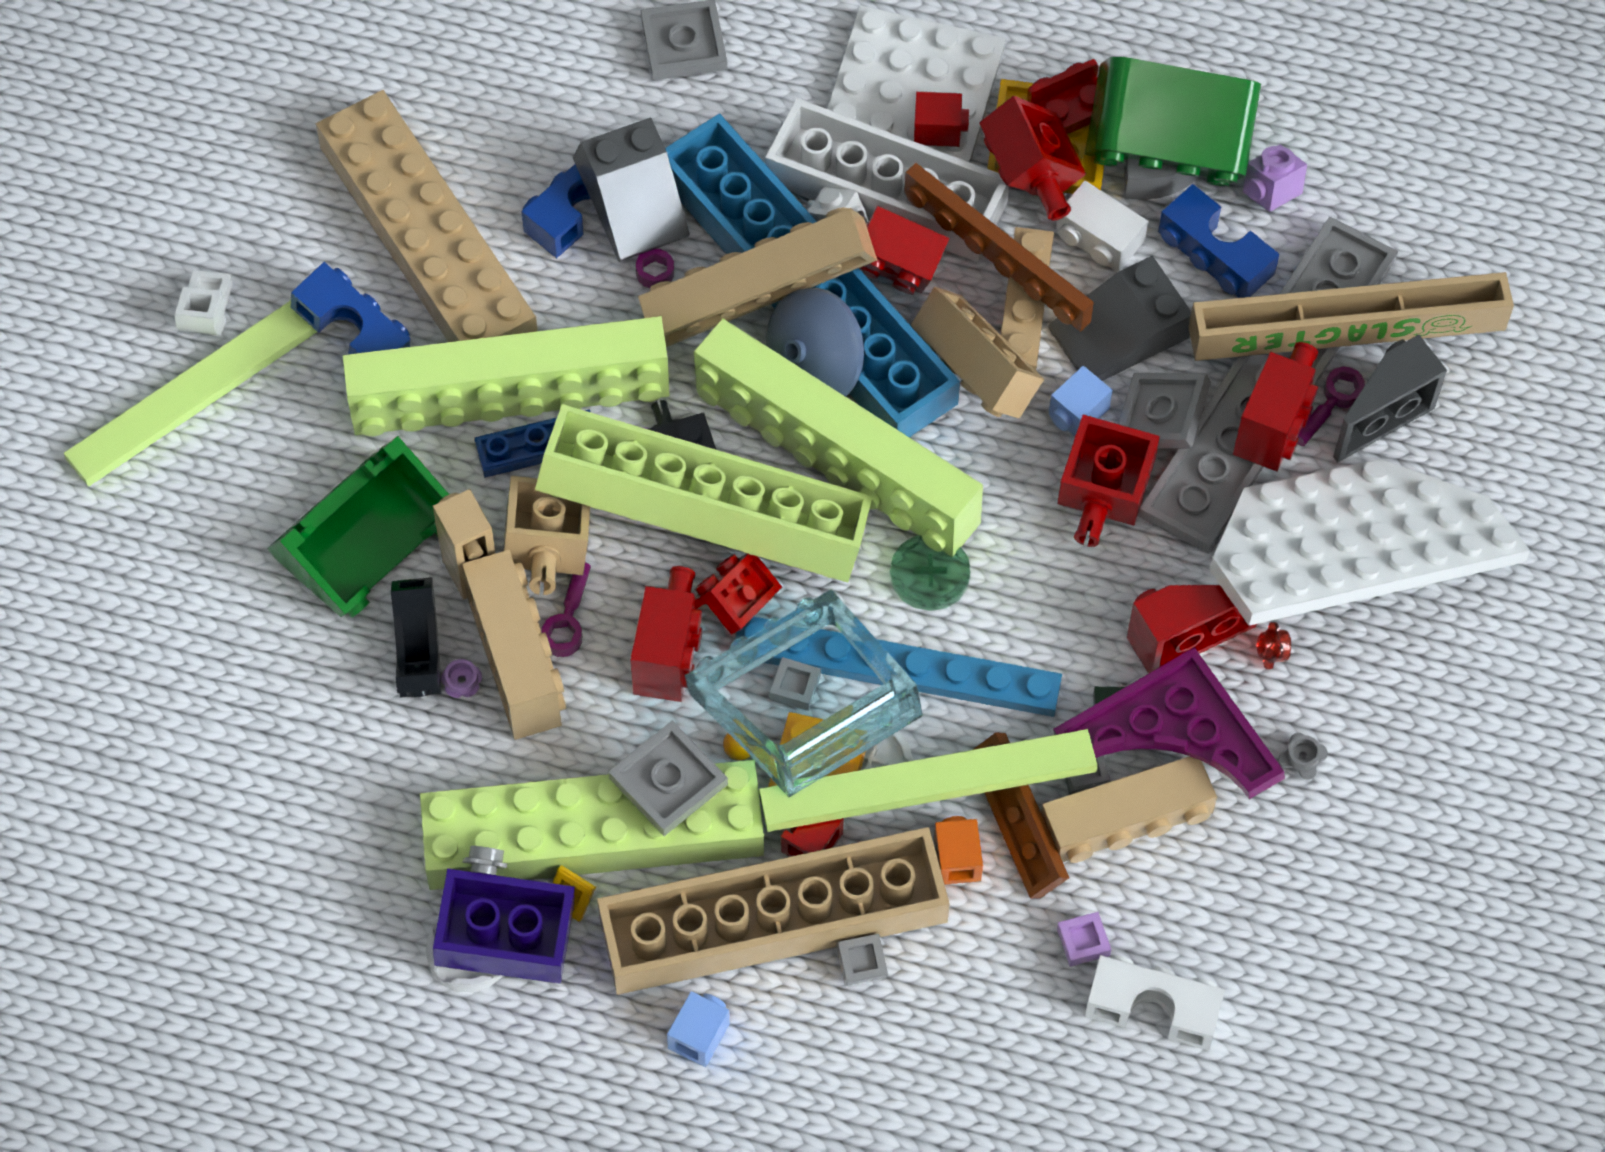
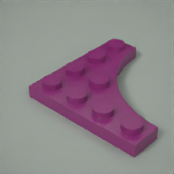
[1053,647,1285,800]

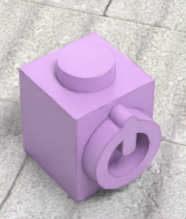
[1243,145,1307,212]

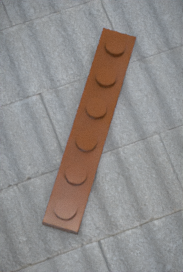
[904,163,1094,332]

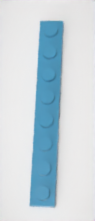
[733,617,1062,717]

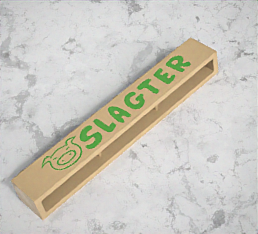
[1188,272,1514,361]

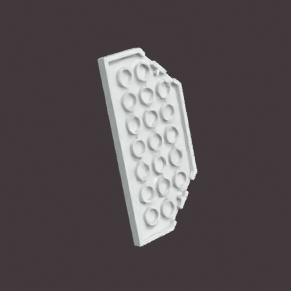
[1209,459,1530,625]

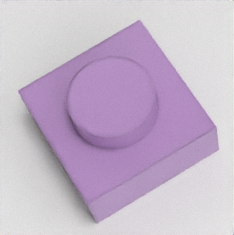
[1057,912,1111,967]

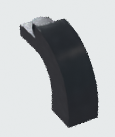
[391,577,441,698]

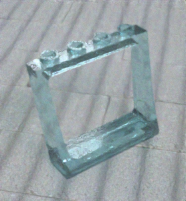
[685,589,923,797]

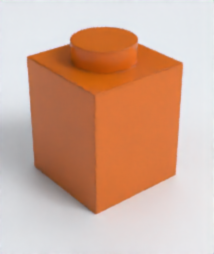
[934,816,983,885]

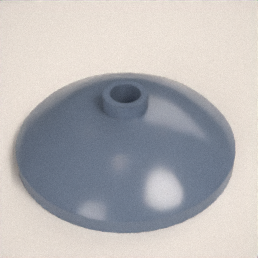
[766,288,864,397]

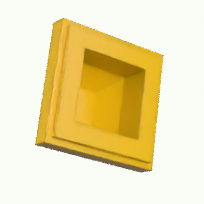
[552,865,596,922]

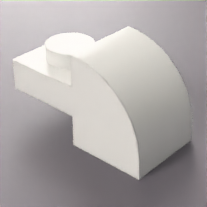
[174,270,233,335]

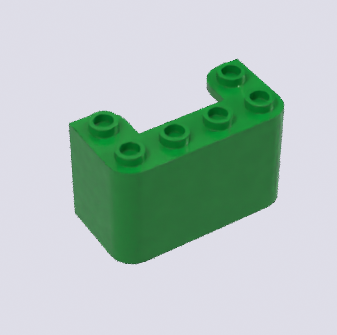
[1085,56,1261,187]

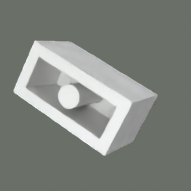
[1055,181,1148,272]

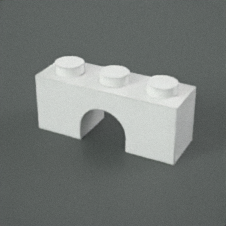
[1084,955,1225,1051]

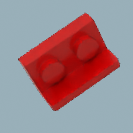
[1027,59,1099,134]
[694,553,782,635]

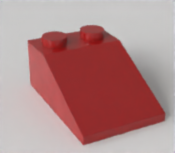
[1126,585,1257,674]

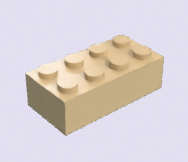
[462,550,566,740]

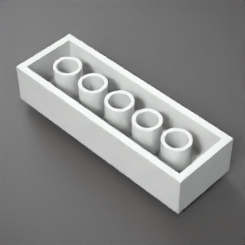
[765,98,1009,262]

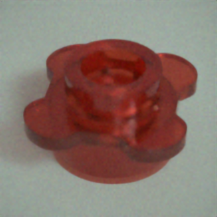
[1256,622,1292,669]

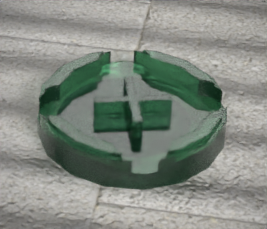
[890,535,971,611]

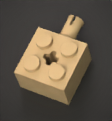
[503,476,590,595]

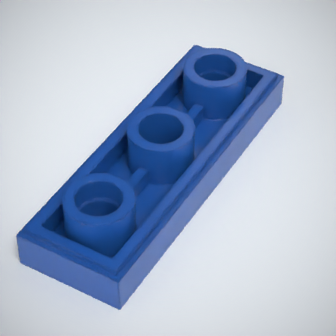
[474,409,590,478]

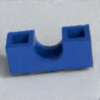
[521,164,591,259]
[1158,184,1280,298]
[290,262,411,355]

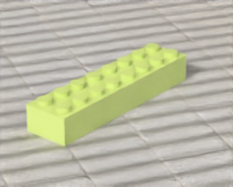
[343,316,670,436]
[694,319,983,557]
[535,404,873,583]
[420,760,764,890]

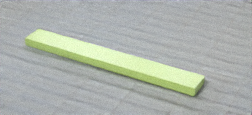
[64,300,332,487]
[759,729,1097,832]

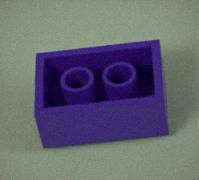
[433,868,574,984]

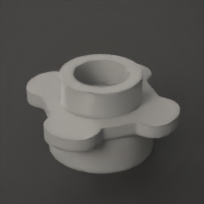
[1279,733,1328,780]
[463,846,507,875]

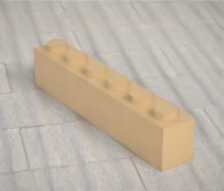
[638,207,877,347]

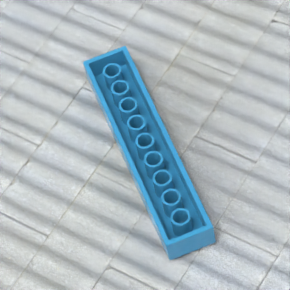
[665,113,960,438]

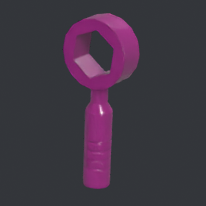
[636,249,674,289]
[1297,366,1365,446]
[541,562,591,657]

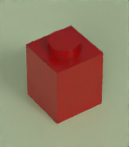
[914,91,969,147]

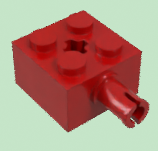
[979,95,1086,221]
[859,206,950,295]
[1233,342,1318,472]
[1057,414,1160,547]
[630,566,703,702]

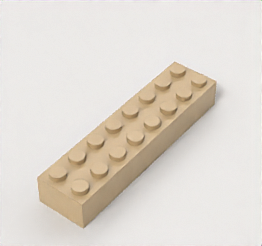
[315,90,538,342]
[597,827,950,995]

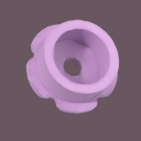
[441,659,482,698]

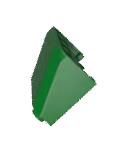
[267,436,449,618]

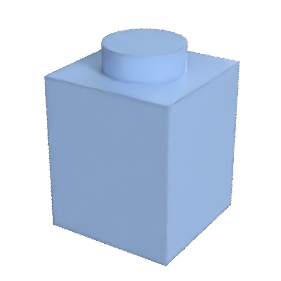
[1049,366,1113,436]
[667,991,730,1067]

